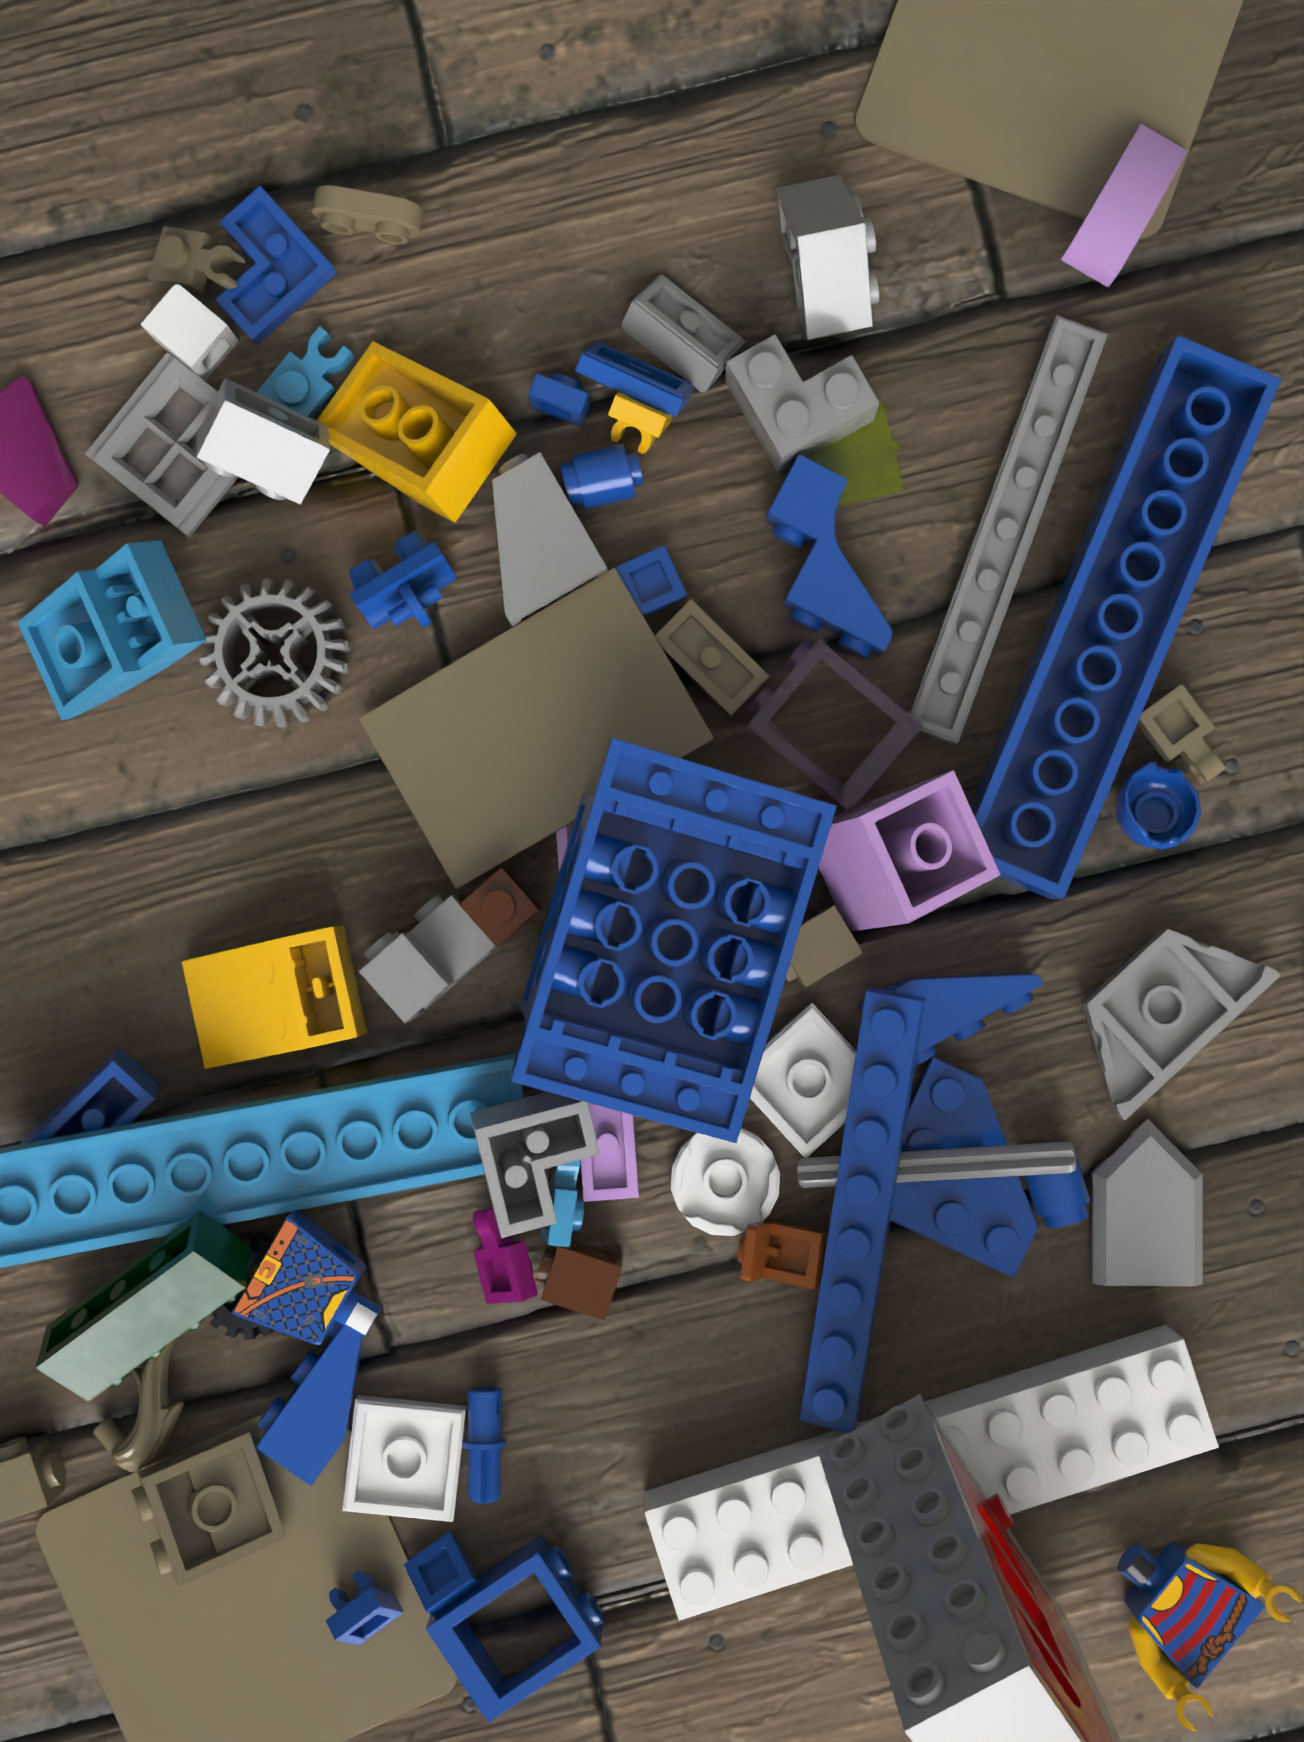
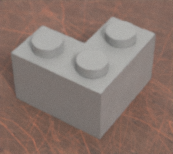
[776,175,879,340]
[725,334,880,475]
[359,894,497,1023]
[469,1092,600,1238]

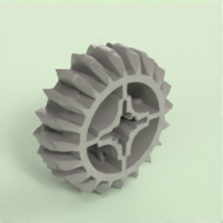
[199,578,351,728]

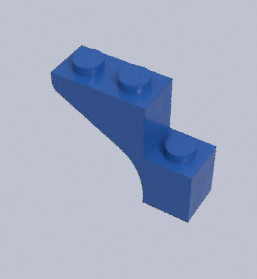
[766,454,892,659]

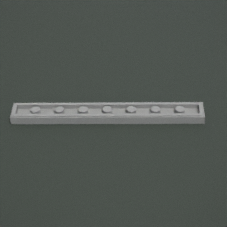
[904,315,1108,746]

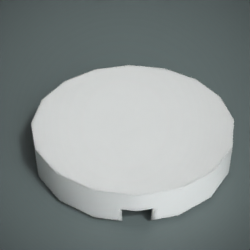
[671,1127,780,1236]

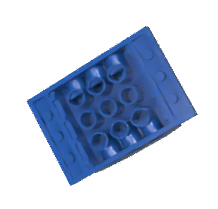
[510,738,837,1143]

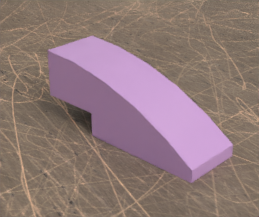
[1061,124,1187,287]

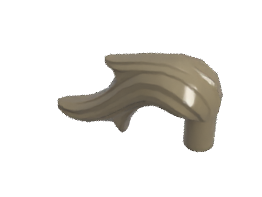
[93,1339,184,1472]

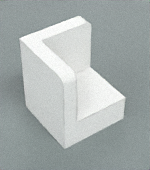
[141,284,239,381]

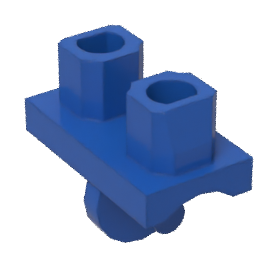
[349,531,457,630]

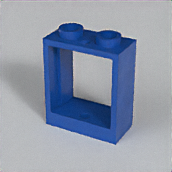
[426,1535,605,1723]

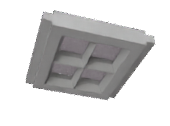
[85,352,238,538]

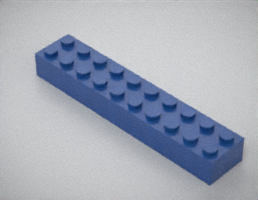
[970,335,1282,899]

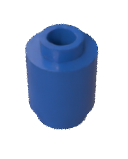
[560,443,644,510]
[1024,1141,1090,1228]

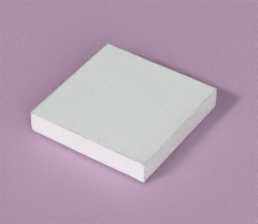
[750,1002,856,1158]
[342,1395,467,1522]

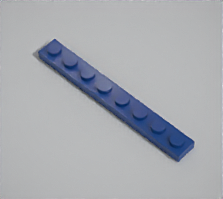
[799,987,926,1433]

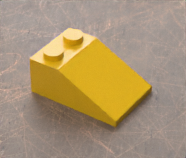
[317,341,517,523]

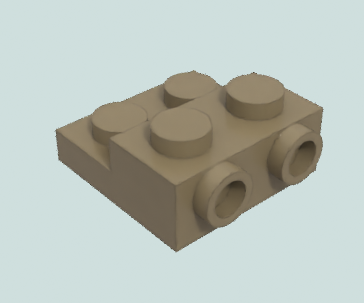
[131,1429,287,1587]

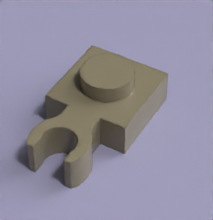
[147,226,245,294]

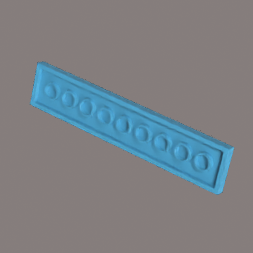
[0,1053,524,1268]

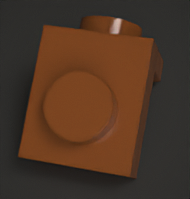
[737,1219,829,1290]

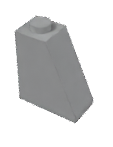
[492,452,608,627]

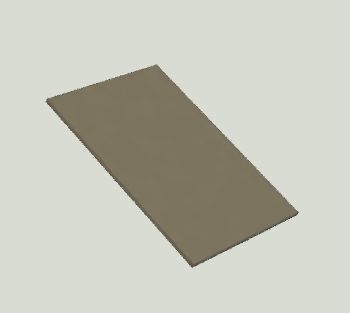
[359,567,714,890]

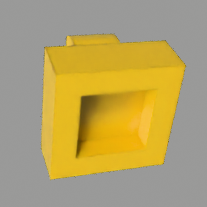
[608,392,673,454]

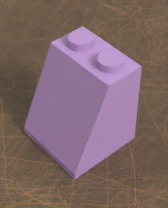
[819,770,1000,932]

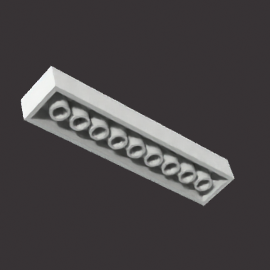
[644,1324,1219,1621]

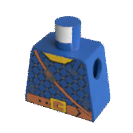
[232,1210,382,1345]

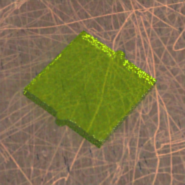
[807,403,904,506]

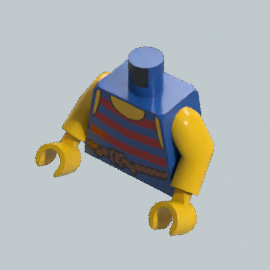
[1117,1542,1304,1731]

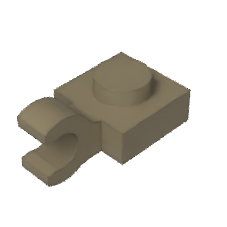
[1137,684,1226,786]

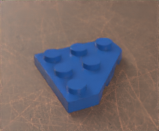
[891,1057,1038,1278]

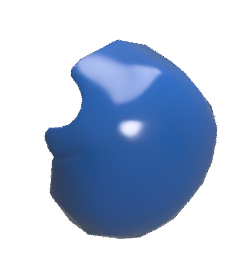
[1115,762,1202,849]

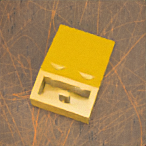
[182,926,367,1069]

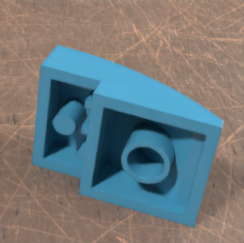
[17,540,207,721]

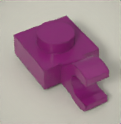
[473,1208,538,1304]

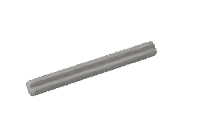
[797,1141,1077,1188]

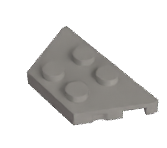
[1082,929,1281,1121]

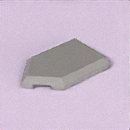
[1091,1118,1203,1286]

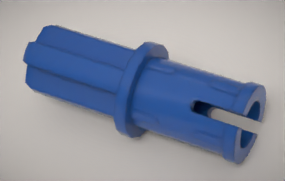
[463,1386,507,1503]

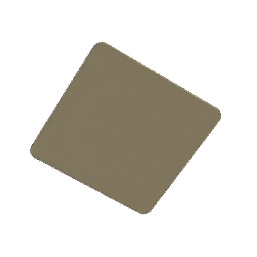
[855,0,1243,239]
[35,1412,457,1742]

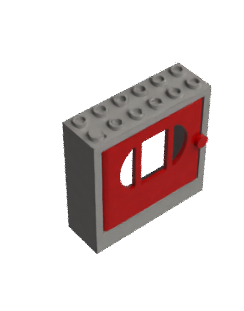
[817,1394,1121,1742]

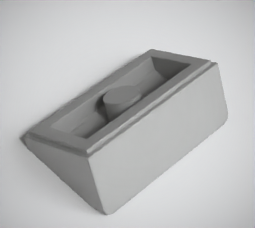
[621,274,746,393]

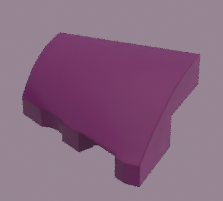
[0,375,79,527]

